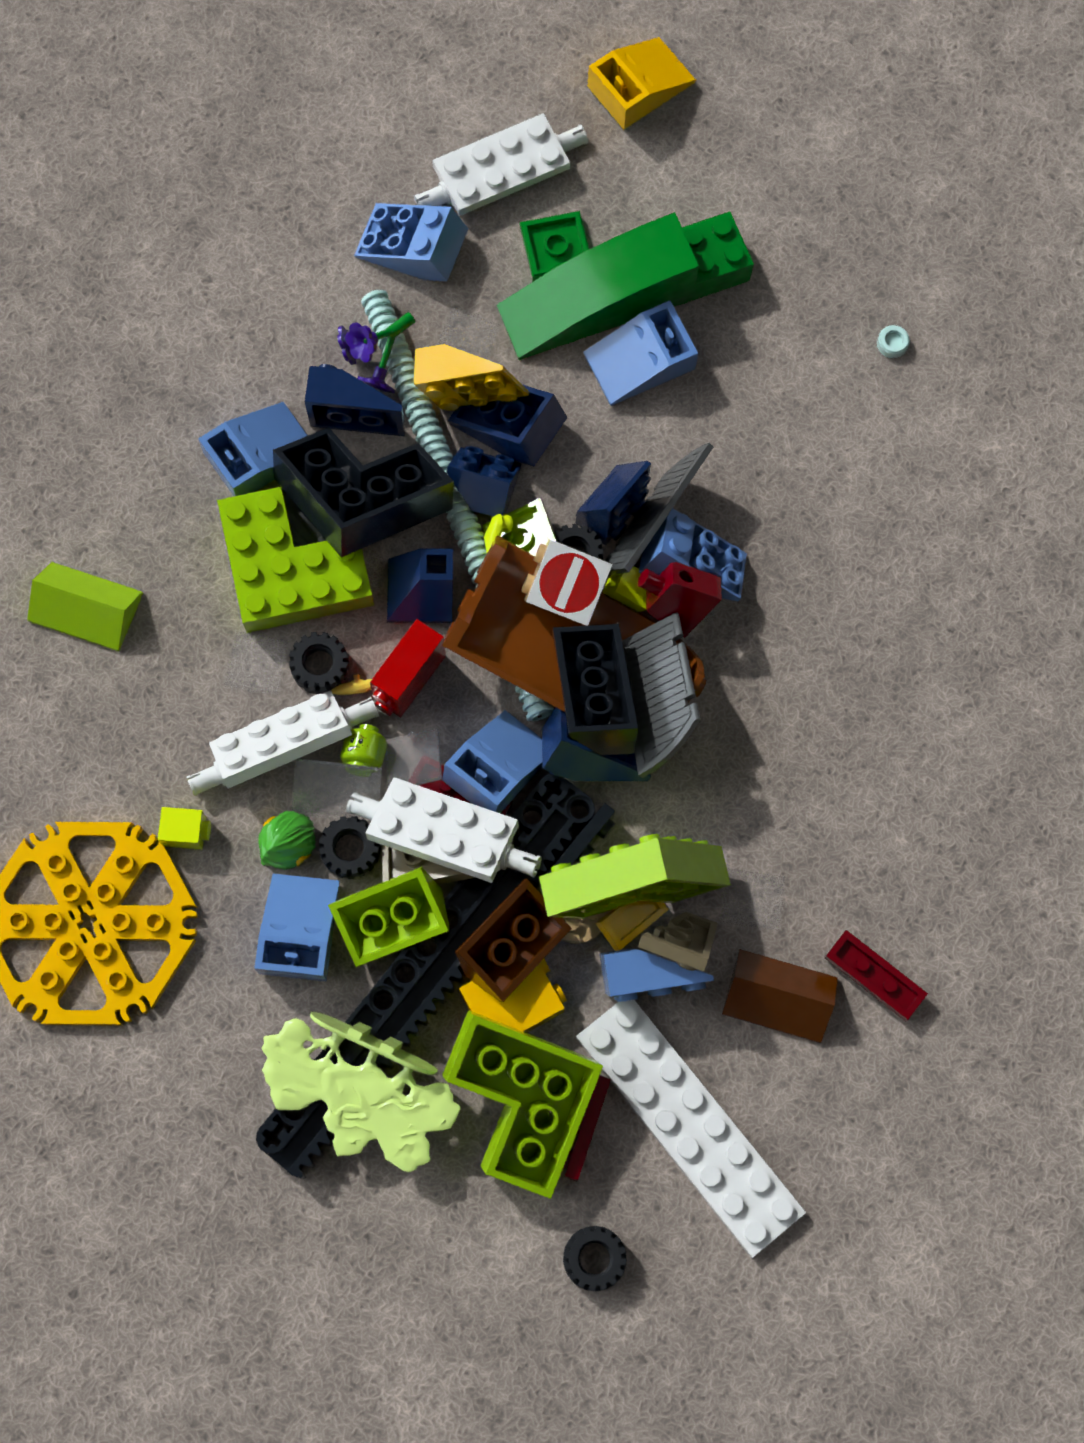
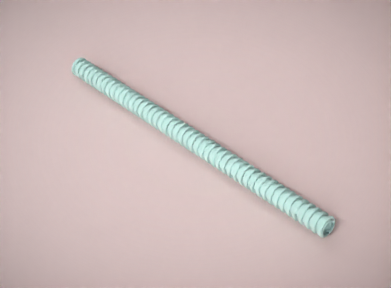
[361,290,554,722]

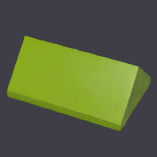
[27,562,143,652]
[328,867,450,967]

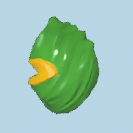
[258,811,316,870]

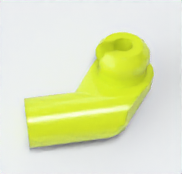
[484,514,513,553]

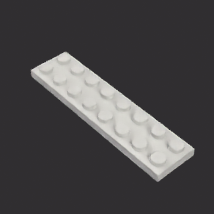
[576,1000,806,1258]

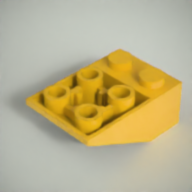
[587,37,696,130]
[414,344,529,411]

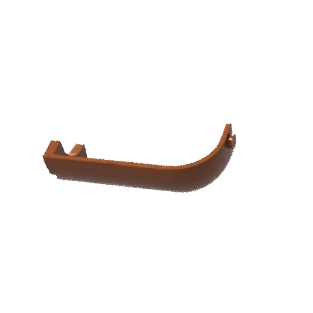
[442,535,707,712]

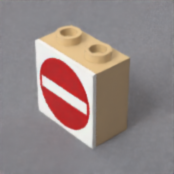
[521,538,613,626]

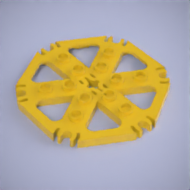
[0,822,198,1026]

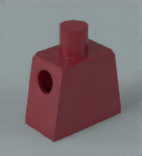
[638,562,722,638]

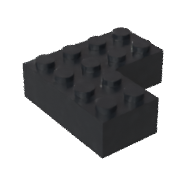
[273,427,454,557]

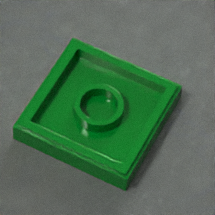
[519,211,589,281]

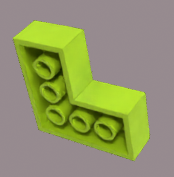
[217,487,374,633]
[539,834,731,919]
[442,1010,603,1199]

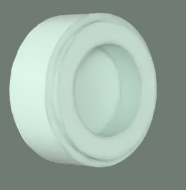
[877,325,910,358]

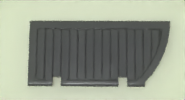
[605,443,714,576]
[622,613,701,778]

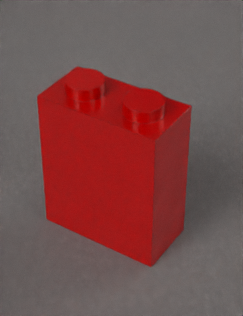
[370,619,446,718]

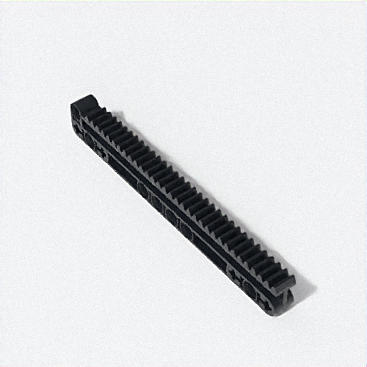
[256,774,595,1180]

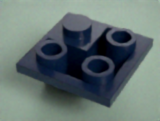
[446,446,522,517]
[387,548,453,623]

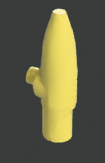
[331,674,372,695]

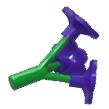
[337,312,416,394]

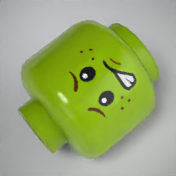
[340,724,387,776]

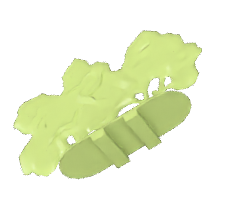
[262,1012,461,1172]

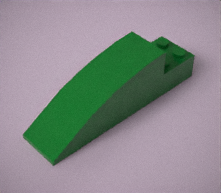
[497,211,754,360]

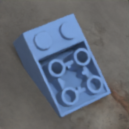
[354,203,468,281]
[583,301,698,406]
[198,402,308,496]
[639,508,747,602]
[442,710,543,813]
[254,873,340,982]
[599,948,714,1002]

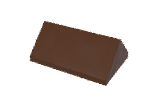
[455,879,572,1002]
[722,949,838,1043]

